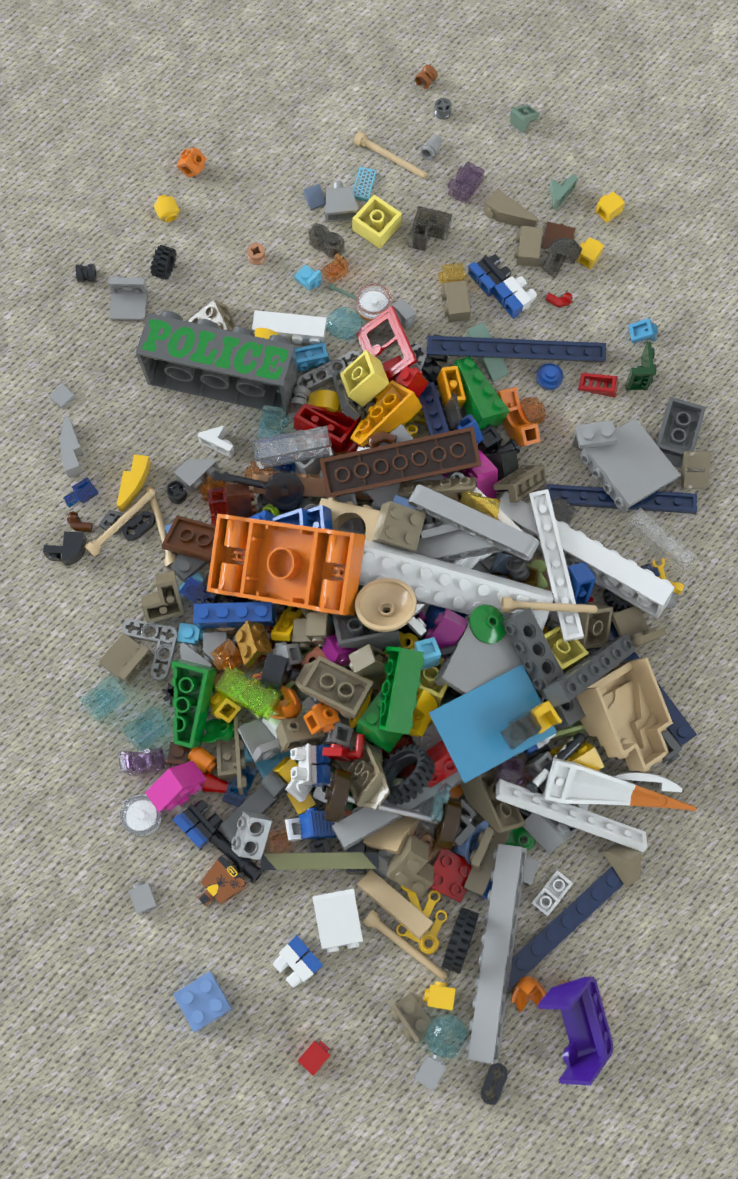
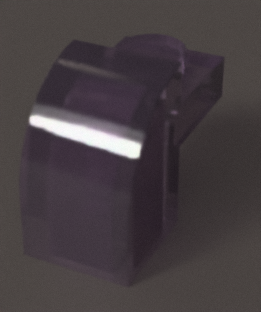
[118,748,166,776]
[495,756,533,789]

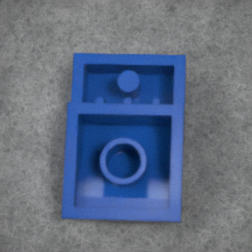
[270,505,333,530]

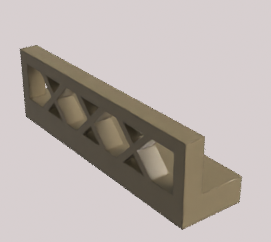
[493,465,547,503]

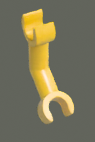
[652,558,684,595]

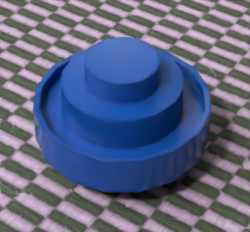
[536,363,563,390]

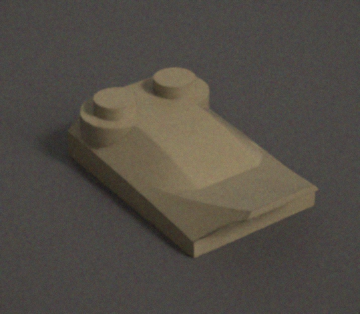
[294,656,373,719]
[346,742,390,809]

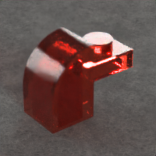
[208,487,229,526]

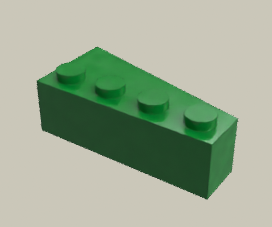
[453,357,510,431]
[379,646,424,735]
[171,659,217,748]

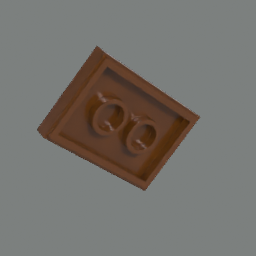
[161,515,216,562]

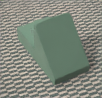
[510,104,540,132]
[549,174,578,210]

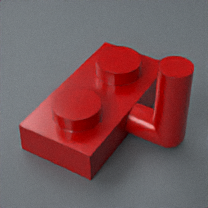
[322,734,365,762]

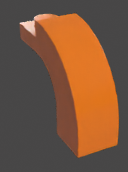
[497,387,541,446]

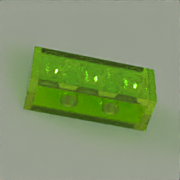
[215,667,281,721]

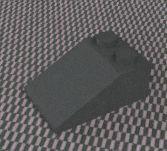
[332,610,401,650]

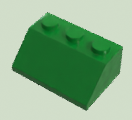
[356,689,404,753]

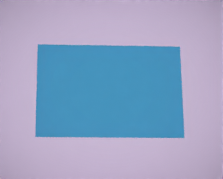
[429,664,557,783]

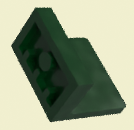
[625,341,657,390]

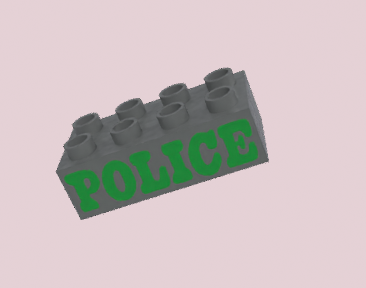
[136,311,299,416]

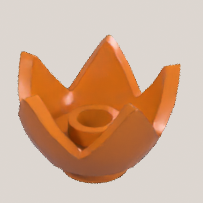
[269,685,302,720]
[511,976,547,1013]

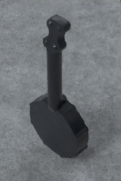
[213,470,304,510]

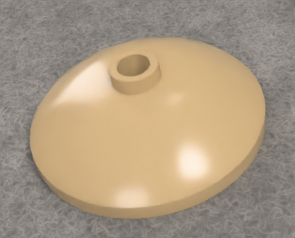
[355,578,417,632]

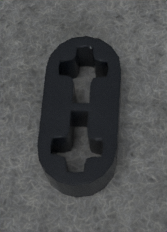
[123,511,155,541]
[480,1063,508,1105]

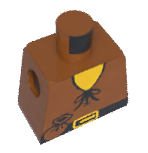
[198,855,249,907]

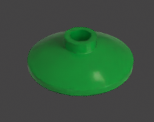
[469,604,506,644]

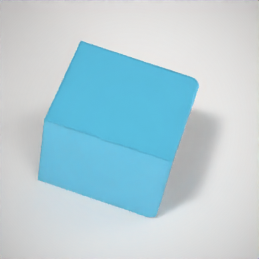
[414,637,441,670]

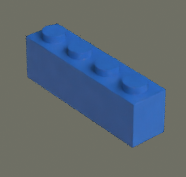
[193,602,276,629]

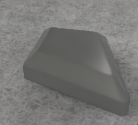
[99,510,136,535]

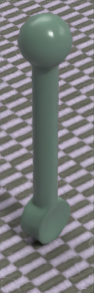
[329,283,362,302]

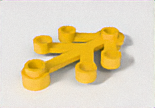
[396,885,447,954]

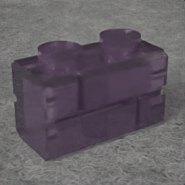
[448,161,485,204]

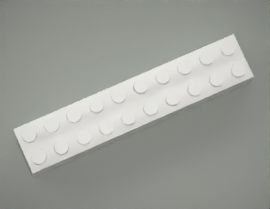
[496,491,675,619]
[359,539,554,632]

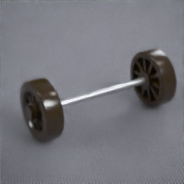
[323,769,462,850]

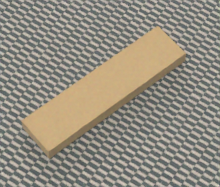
[357,869,433,940]

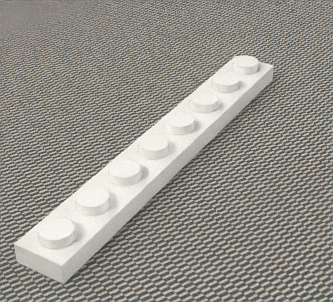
[529,489,584,642]
[496,779,647,852]

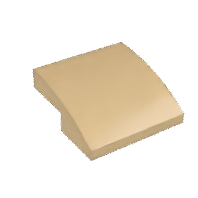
[363,816,419,855]

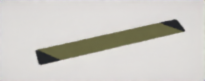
[261,852,379,870]

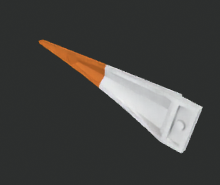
[543,758,697,811]

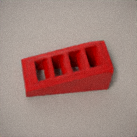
[578,373,619,398]

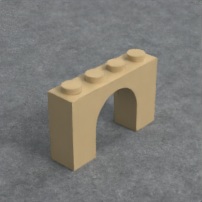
[319,498,380,541]

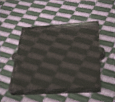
[367,319,399,351]
[443,394,462,431]

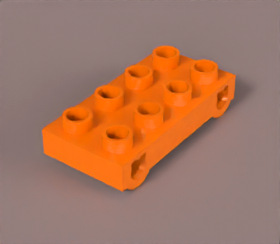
[207,514,366,615]

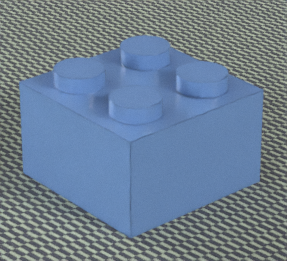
[173,971,233,1032]

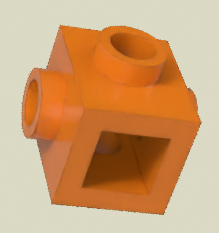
[176,147,207,177]
[303,702,340,735]

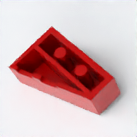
[293,404,361,455]

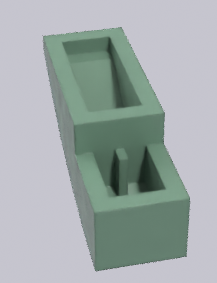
[466,322,509,382]

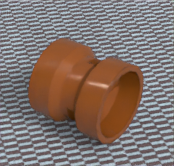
[415,64,438,90]

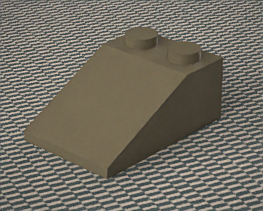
[460,769,526,833]

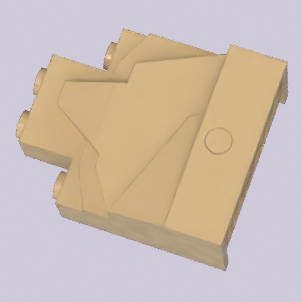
[576,658,673,773]

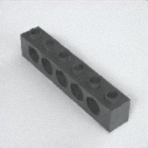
[502,608,586,730]
[543,633,636,707]

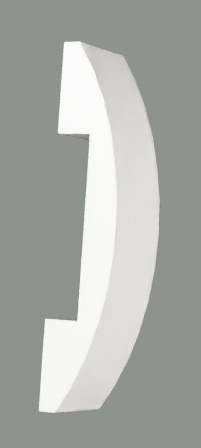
[609,771,682,792]

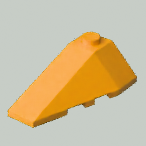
[350,380,423,447]

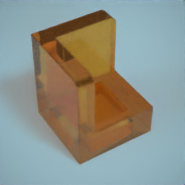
[268,829,292,854]

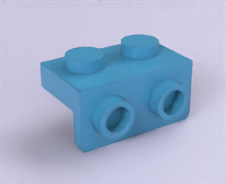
[295,342,329,372]

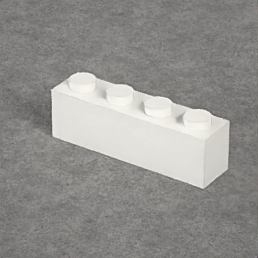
[252,310,327,345]

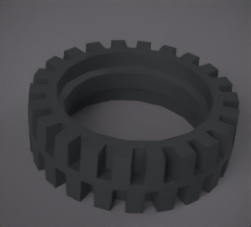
[381,744,435,805]
[442,907,479,974]

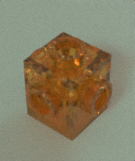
[210,638,243,675]

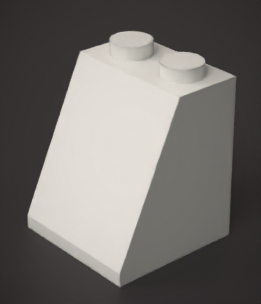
[312,889,363,953]

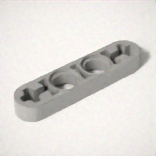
[296,351,361,392]

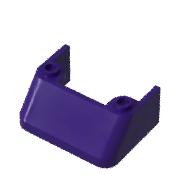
[538,977,613,1086]

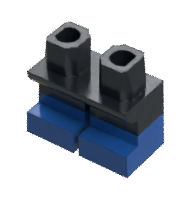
[468,254,511,297]
[172,799,223,850]

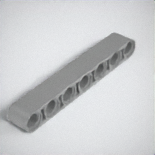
[408,485,540,561]

